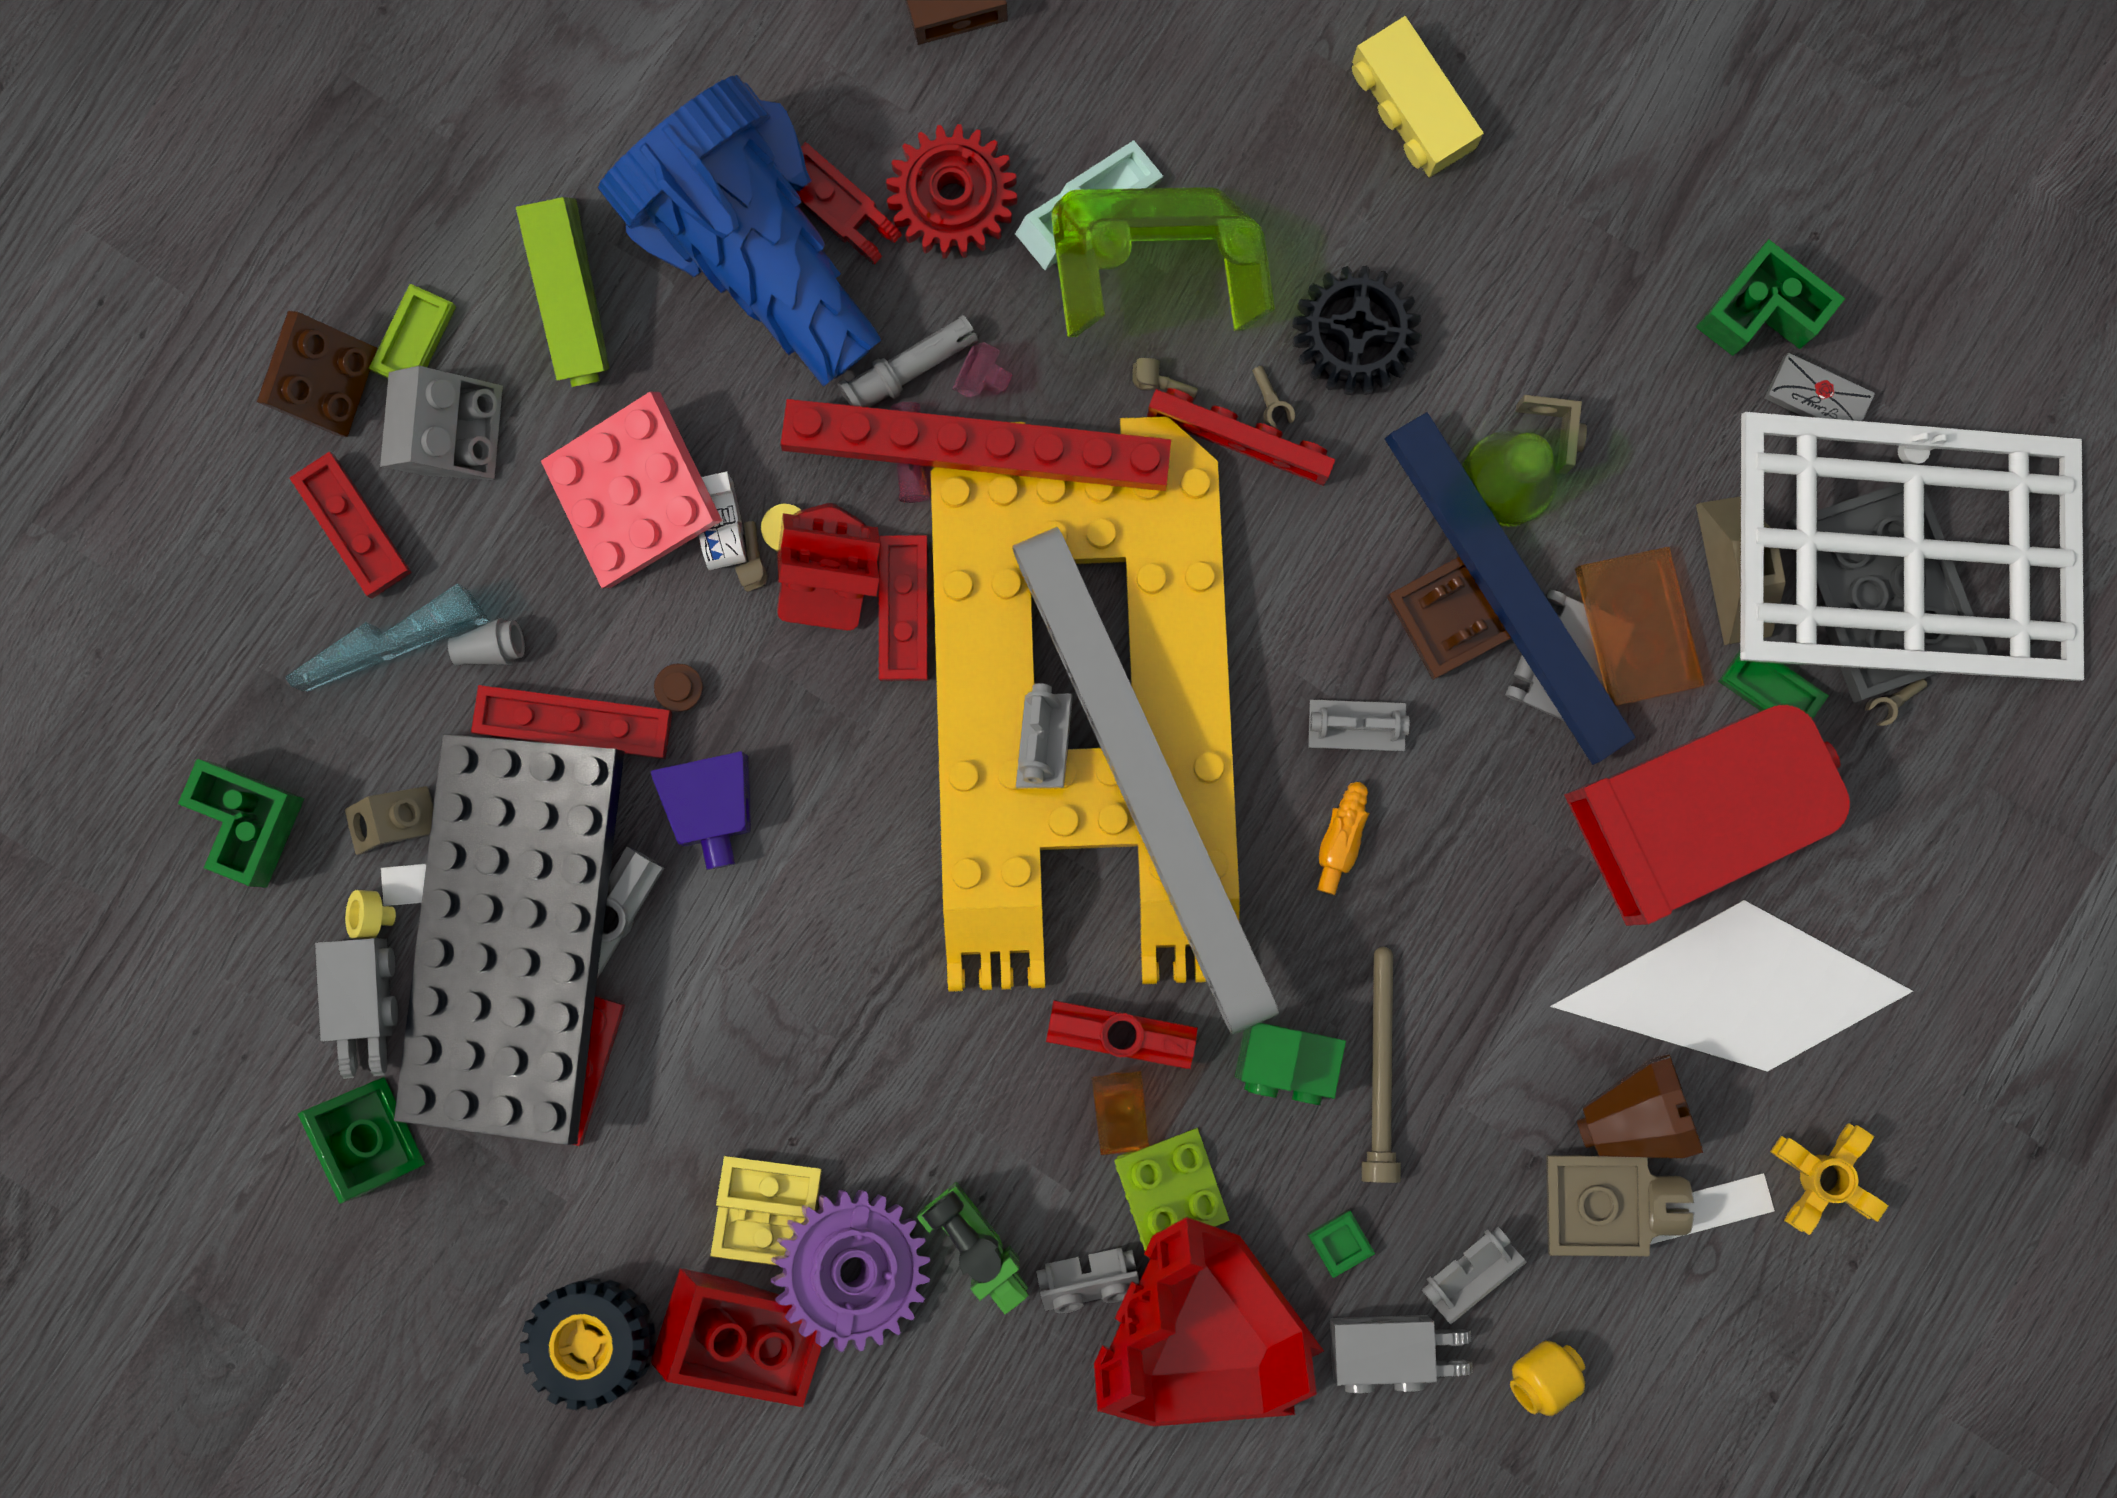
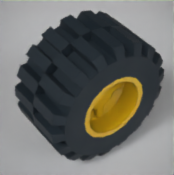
[520,1278,656,1410]

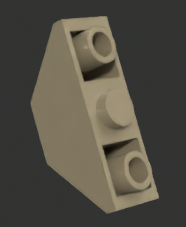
[1696,496,1786,645]

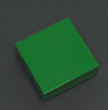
[1307,1209,1375,1278]

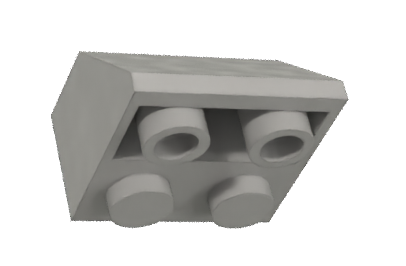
[380,366,503,480]

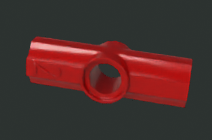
[1046,1000,1198,1069]

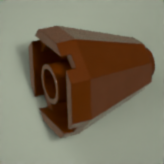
[1577,1053,1703,1158]

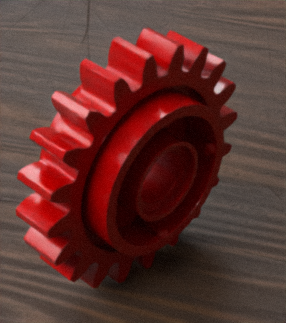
[886,124,1017,259]

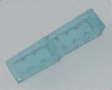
[285,583,490,692]

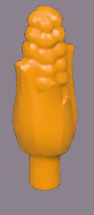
[1317,782,1370,895]

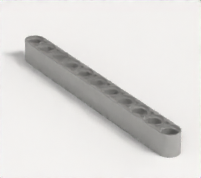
[1012,527,1279,1035]

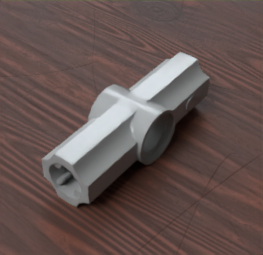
[597,846,664,979]

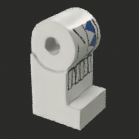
[699,472,747,570]

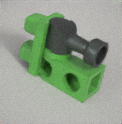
[917,1182,1029,1314]

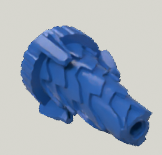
[598,75,881,387]

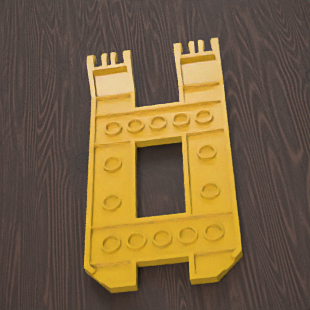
[931,417,1240,992]

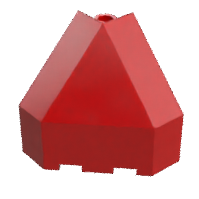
[1094,1217,1324,1427]

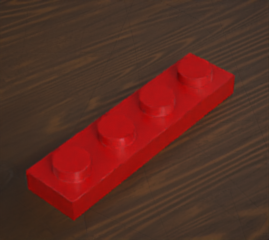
[1147,388,1336,486]
[471,685,672,759]

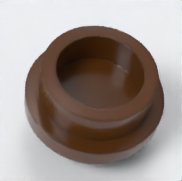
[654,663,703,712]

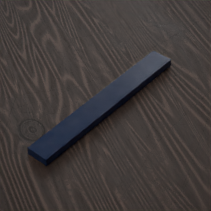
[1384,412,1636,765]

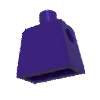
[651,751,751,870]

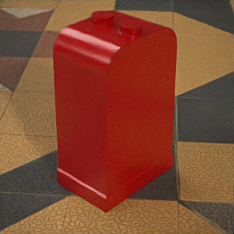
[1564,705,1850,926]

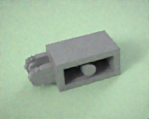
[315,938,398,1079]
[1330,1315,1473,1393]

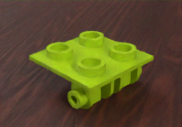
[1114,1128,1230,1251]

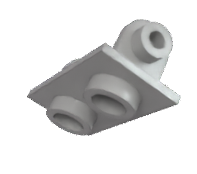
[1016,683,1073,789]
[1308,700,1410,751]
[1422,1227,1526,1325]
[1036,1247,1139,1313]

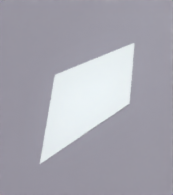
[1550,900,1913,1072]

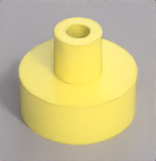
[345,890,396,939]

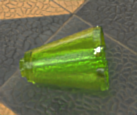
[1462,431,1557,527]

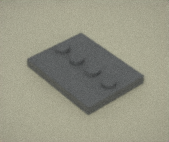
[1786,483,1989,703]

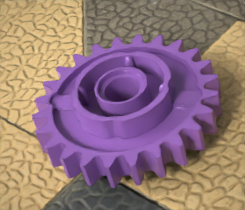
[771,1190,930,1352]

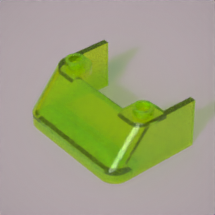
[1051,187,1275,338]

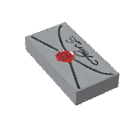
[1764,353,1875,421]

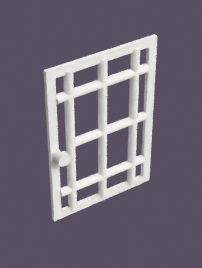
[1740,412,2084,681]

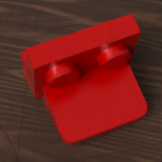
[777,503,880,631]

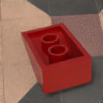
[650,1268,822,1407]

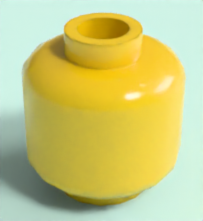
[1510,1340,1585,1416]

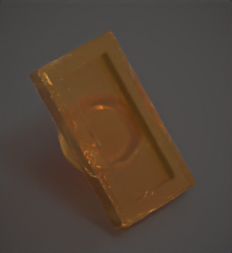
[1092,1071,1149,1155]

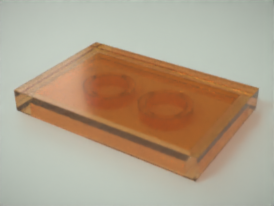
[1575,547,1705,706]

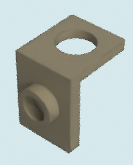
[1516,395,1587,474]
[345,786,433,855]

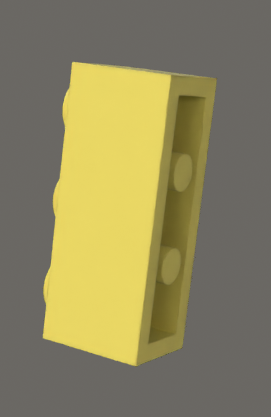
[1352,16,1484,178]

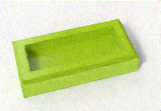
[369,284,456,379]

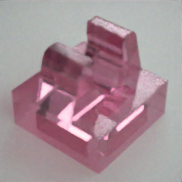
[952,342,1013,398]

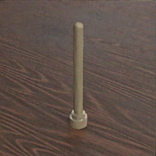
[1361,947,1401,1183]

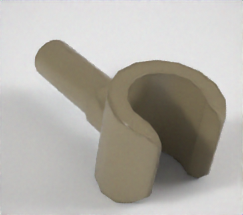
[1132,358,1198,398]
[1252,366,1295,429]
[735,521,768,592]
[1865,678,1927,726]

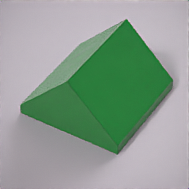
[298,1077,425,1204]

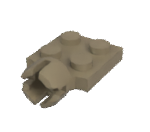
[1546,1155,1694,1256]

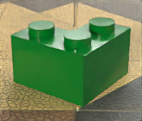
[1696,239,1846,356]
[178,759,305,888]
[1234,1022,1346,1105]

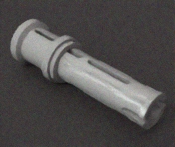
[837,315,978,408]

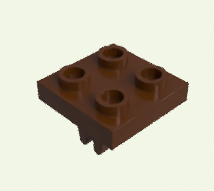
[257,311,378,437]
[1387,557,1511,680]

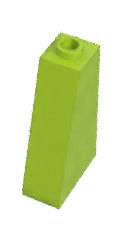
[516,197,610,387]

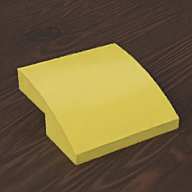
[710,1156,822,1266]

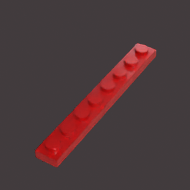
[780,399,1171,491]

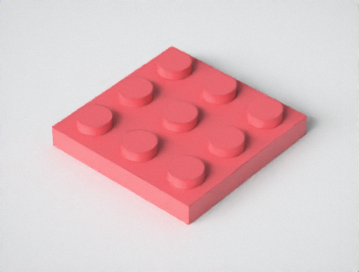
[541,391,722,588]

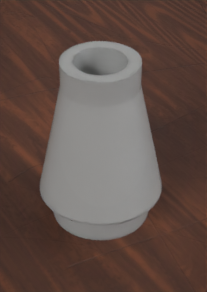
[448,618,525,666]

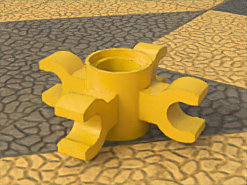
[1770,1123,1888,1235]

